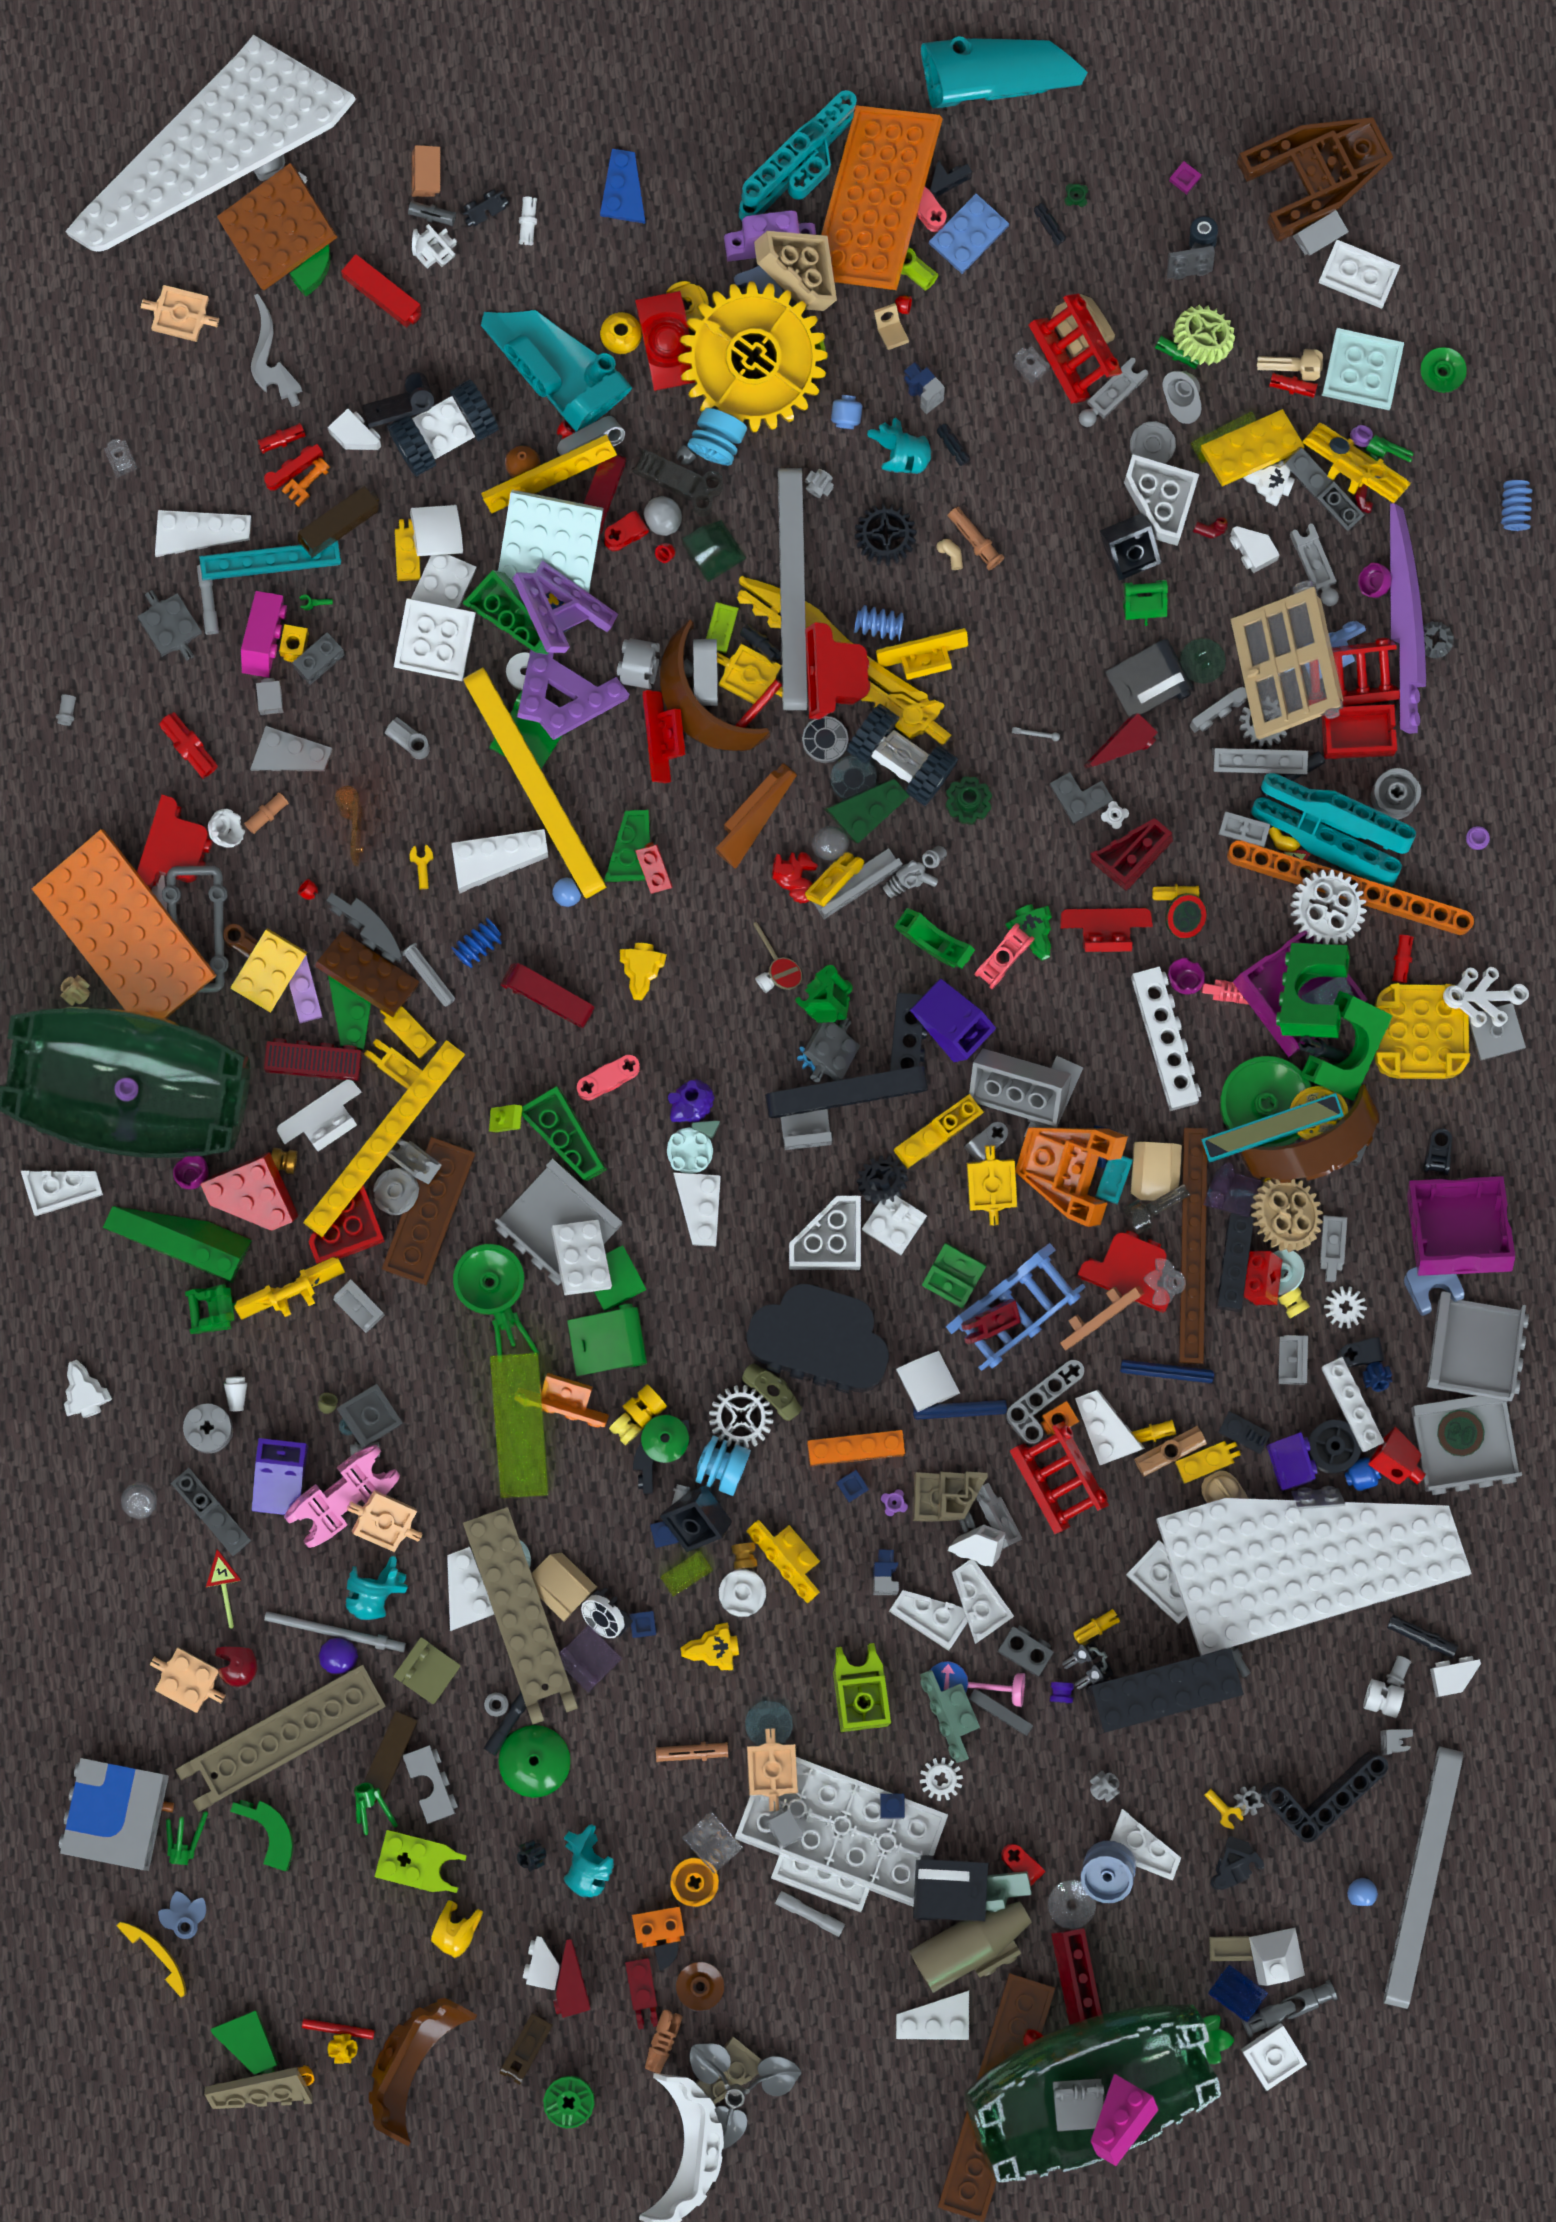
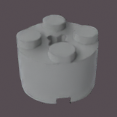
[617,638,660,689]
[1371,768,1421,820]
[183,1404,233,1453]

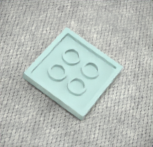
[1322,328,1404,410]

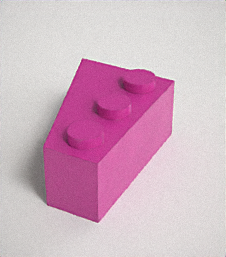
[241,591,287,678]
[1091,2074,1158,2166]

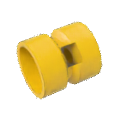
[622,1384,667,1429]

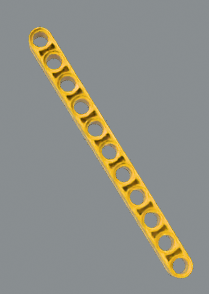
[463,667,607,899]

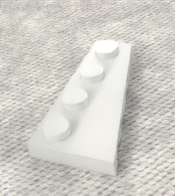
[155,510,251,557]

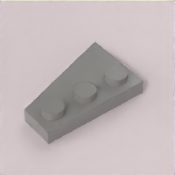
[251,726,332,771]

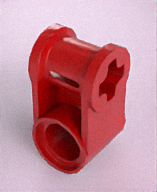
[604,511,649,551]
[1001,1844,1045,1886]

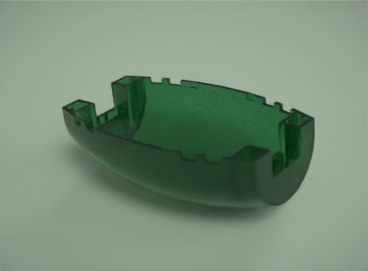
[0,1007,250,1158]
[964,2004,1222,2183]

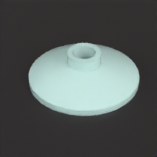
[1274,1249,1305,1295]

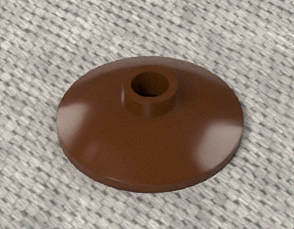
[676,1962,724,2011]

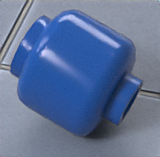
[1345,1457,1382,1491]

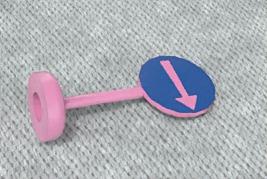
[931,1661,1025,1707]

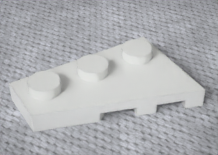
[447,1547,494,1631]
[889,1590,968,1651]

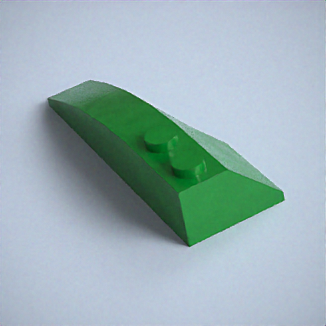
[103,1206,252,1284]

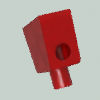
[1368,1427,1426,1484]

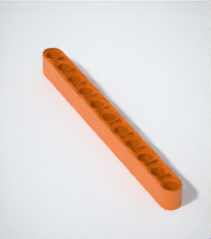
[1227,840,1474,935]

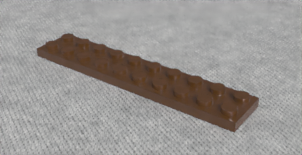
[937,1973,1055,2222]

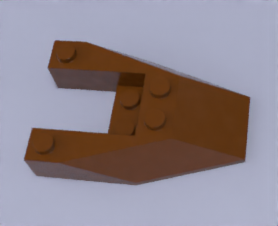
[1237,117,1393,242]

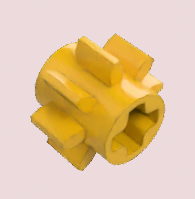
[328,2034,358,2064]

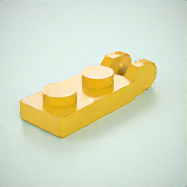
[805,852,864,907]
[364,1039,422,1090]

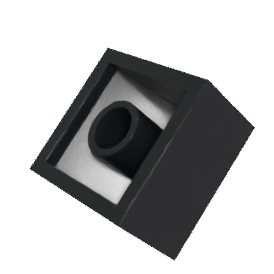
[1100,513,1161,581]
[660,1485,732,1552]

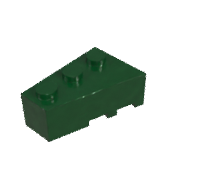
[823,778,909,843]

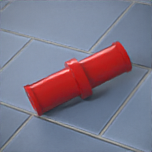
[1269,373,1318,398]
[257,423,306,454]
[1392,935,1414,983]

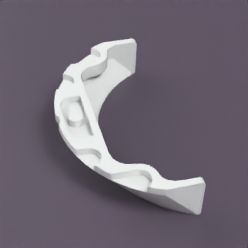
[639,2073,724,2222]

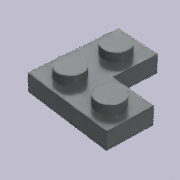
[1050,772,1114,824]

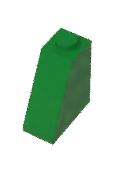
[210,2010,279,2075]

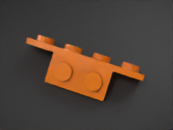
[514,1373,609,1427]

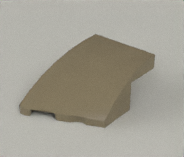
[913,1472,988,1521]

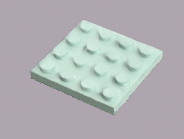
[498,490,603,593]

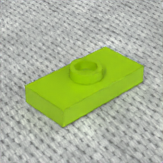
[706,602,738,653]
[489,1105,522,1132]

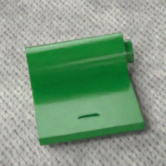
[489,691,570,769]
[567,1304,647,1376]

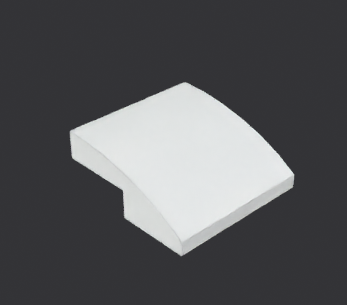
[410,505,463,556]
[896,1351,960,1412]

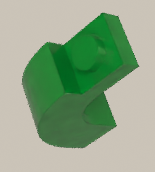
[290,244,331,297]
[894,908,975,969]
[230,1800,293,1872]

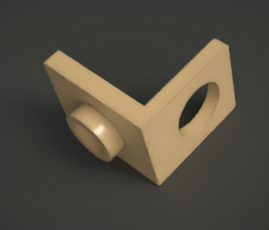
[874,303,909,350]

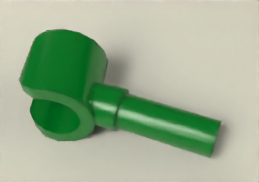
[299,595,333,611]

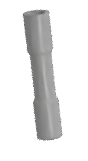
[197,565,219,635]
[775,1891,845,1937]

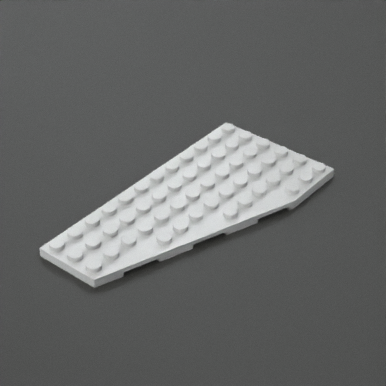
[1156,1498,1472,1656]

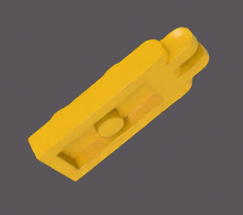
[395,519,421,581]
[380,1007,437,1059]
[1175,1441,1241,1484]

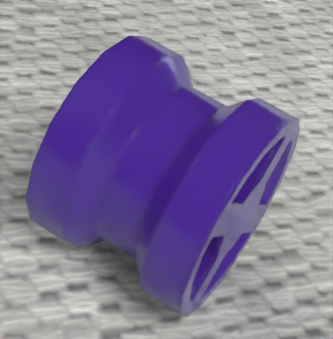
[1049,1682,1074,1703]

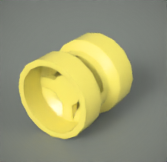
[1278,1287,1310,1318]
[609,1412,642,1446]

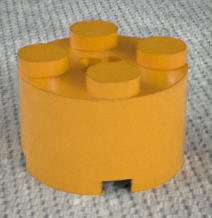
[671,1858,719,1907]

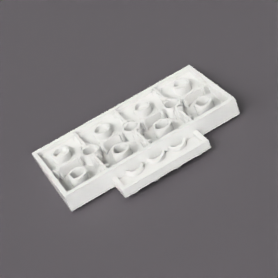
[734,1757,948,1912]

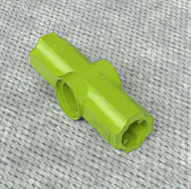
[901,247,938,290]

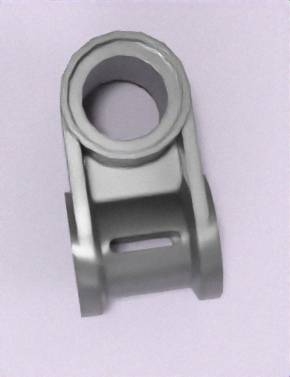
[964,1122,1008,1162]

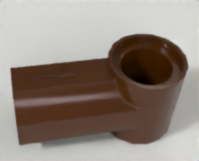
[224,924,259,959]

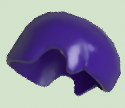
[318,1638,358,1674]

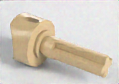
[1257,349,1323,381]

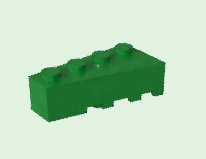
[462,570,549,655]
[521,1086,607,1181]

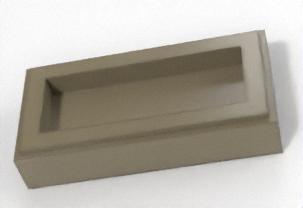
[1209,1936,1254,1961]

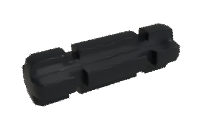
[1034,203,1066,245]
[937,423,970,466]

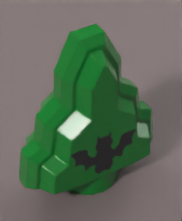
[1005,904,1052,961]

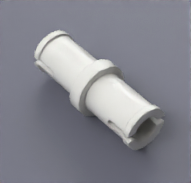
[519,197,537,245]

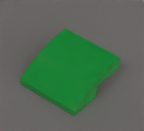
[922,1243,987,1308]
[594,1245,646,1312]

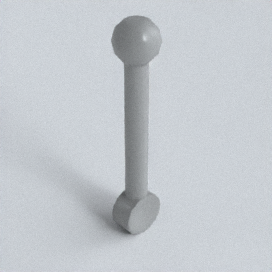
[1012,727,1060,741]

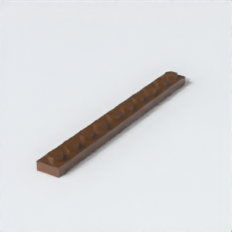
[1179,1128,1208,1364]

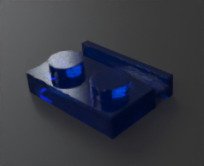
[1208,1965,1268,2022]

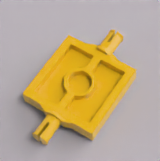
[717,644,782,704]
[967,1145,1017,1225]

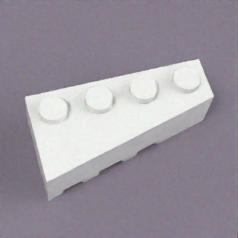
[452,829,548,894]

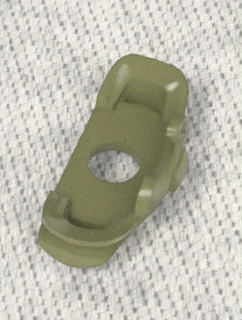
[742,1363,802,1421]

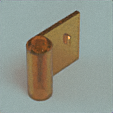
[335,786,364,866]

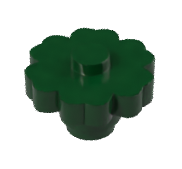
[945,777,992,825]

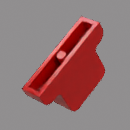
[805,622,870,719]
[137,794,213,889]
[1077,1231,1170,1313]

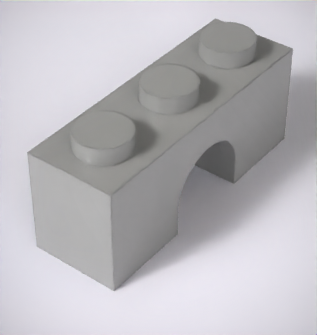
[403,1745,458,1824]

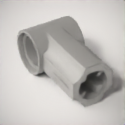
[385,717,430,759]

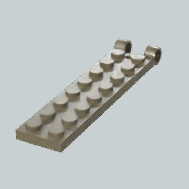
[463,1507,578,1724]
[176,1665,386,1812]

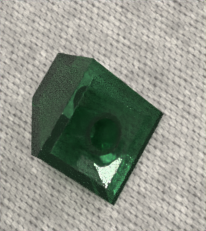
[683,520,747,583]

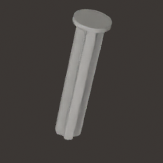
[401,943,455,1007]

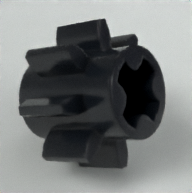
[517,1840,546,1872]

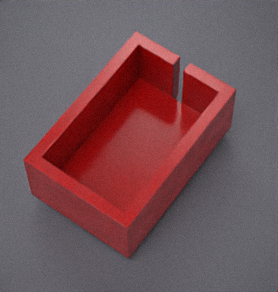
[1321,705,1397,759]

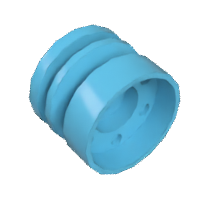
[688,408,747,466]
[695,1436,751,1496]

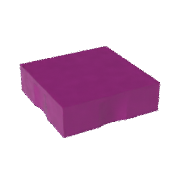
[1233,930,1368,1057]
[1407,1176,1515,1276]

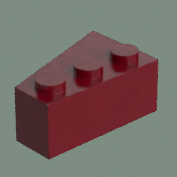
[1090,818,1173,891]

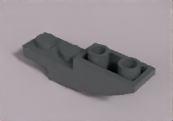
[1283,447,1364,531]
[326,893,403,963]
[171,1468,251,1556]

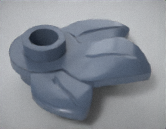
[158,1891,206,1939]

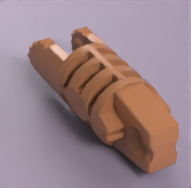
[645,2010,682,2074]

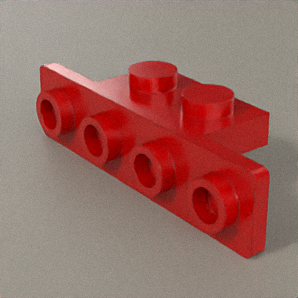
[643,690,685,783]

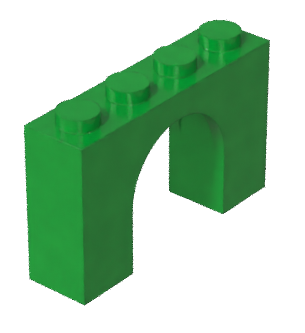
[1276,943,1350,1038]
[1300,991,1393,1101]

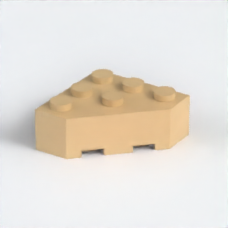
[754,231,837,311]

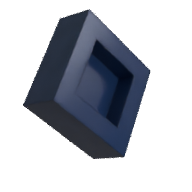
[836,1470,869,1503]
[650,1521,679,1548]
[630,1611,656,1638]
[880,1794,905,1819]

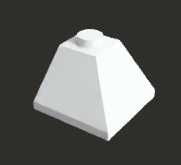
[1249,1928,1305,1986]

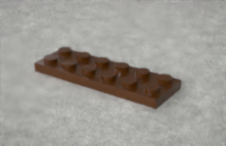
[382,1137,476,1286]

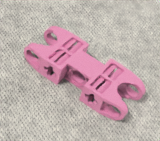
[284,1445,400,1548]

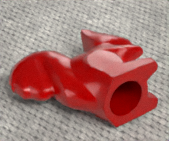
[772,852,818,903]

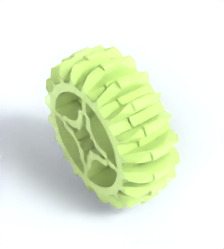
[1173,304,1235,366]

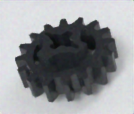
[856,1155,909,1205]

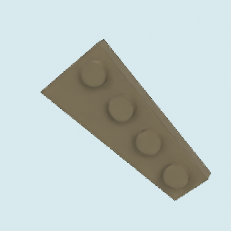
[204,2067,313,2109]

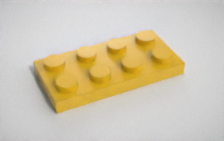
[1200,409,1304,486]

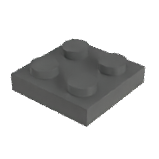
[337,1384,403,1448]

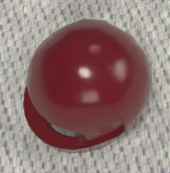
[215,1647,257,1687]

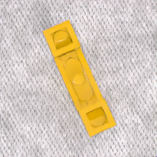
[116,1922,187,1997]

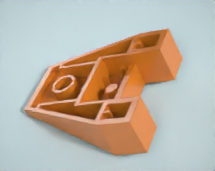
[1015,1127,1128,1227]

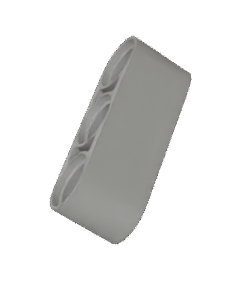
[557,416,625,456]
[693,639,718,706]

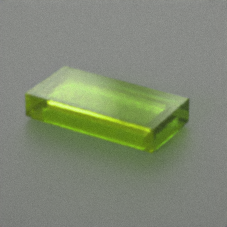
[660,1551,713,1597]

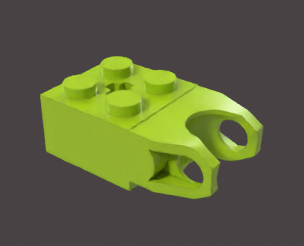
[833,1643,891,1732]
[375,1830,467,1893]

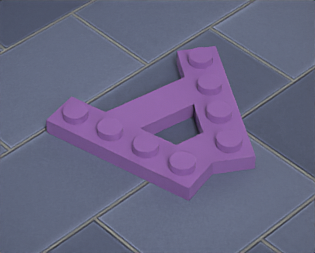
[512,561,618,653]
[517,649,630,740]

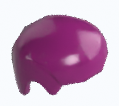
[1358,563,1392,598]
[1168,958,1205,995]
[173,1153,208,1190]

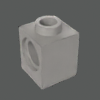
[256,678,284,715]
[767,1809,803,1849]

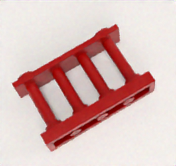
[1028,293,1122,404]
[1307,638,1400,706]
[1010,1421,1109,1534]

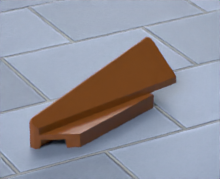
[716,763,797,869]

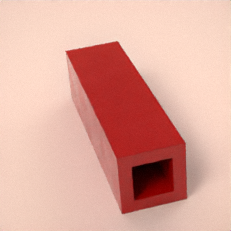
[341,254,421,328]

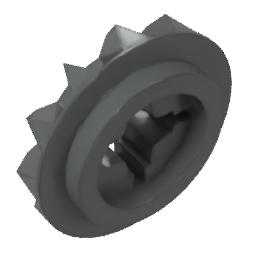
[1423,621,1454,658]

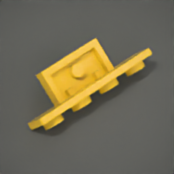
[876,628,968,680]
[747,1520,820,1603]

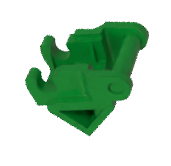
[1122,580,1168,626]
[795,965,853,1023]
[185,1284,236,1334]

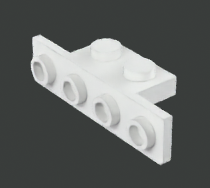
[1322,1357,1384,1452]

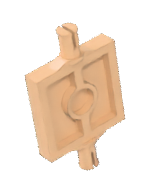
[141,285,219,342]
[347,1490,422,1552]
[150,1647,226,1713]
[747,1729,798,1811]

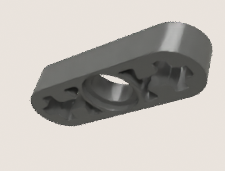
[968,1689,1033,1736]

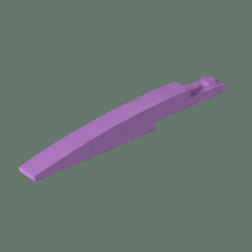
[1390,503,1426,734]

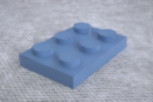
[929,194,1009,274]

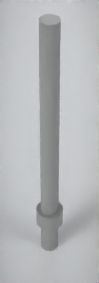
[264,1611,406,1652]

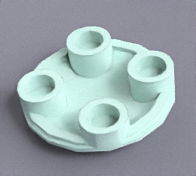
[667,1127,713,1174]

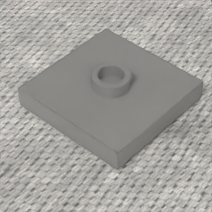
[1469,1003,1526,1061]

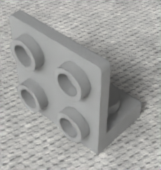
[781,1109,832,1150]

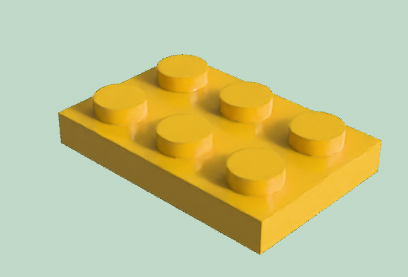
[231,928,307,1013]

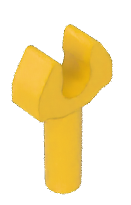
[410,845,433,889]
[1204,1789,1243,1829]

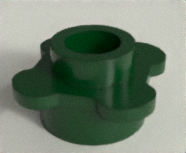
[1064,184,1088,207]

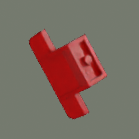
[1060,908,1153,952]

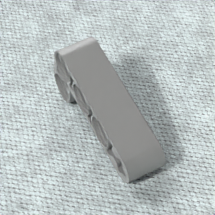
[1006,1360,1084,1445]

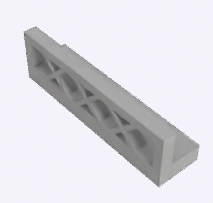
[1212,748,1308,774]
[812,848,902,919]

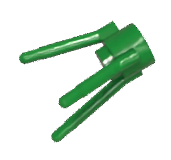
[1366,435,1413,462]
[492,1307,539,1362]
[354,1783,398,1835]
[166,1811,208,1865]

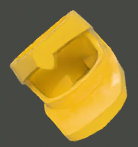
[431,1900,483,1958]

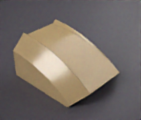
[1051,294,1115,359]
[1131,1142,1182,1202]
[531,1553,597,1622]

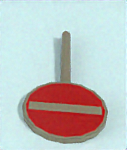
[753,922,802,990]

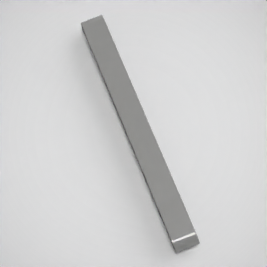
[778,468,807,710]
[1383,1746,1463,2009]

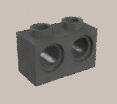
[292,632,344,685]
[997,1625,1054,1677]

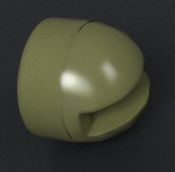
[318,1393,338,1414]

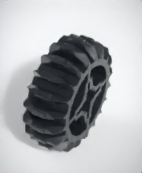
[854,503,917,566]

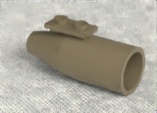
[909,1901,1032,1993]

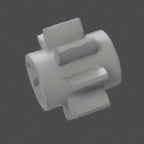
[805,469,834,498]
[1090,1771,1120,1802]
[1233,1786,1264,1816]

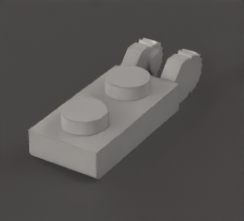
[1190,687,1247,733]

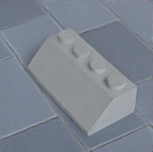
[969,1049,1071,1127]

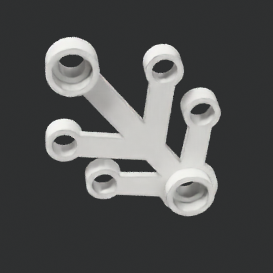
[1443,967,1529,1027]

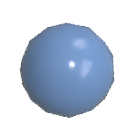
[553,877,581,907]
[1347,1878,1378,1906]

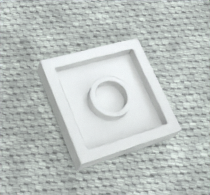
[862,1195,927,1255]
[1241,2023,1307,2090]

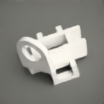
[412,224,457,269]

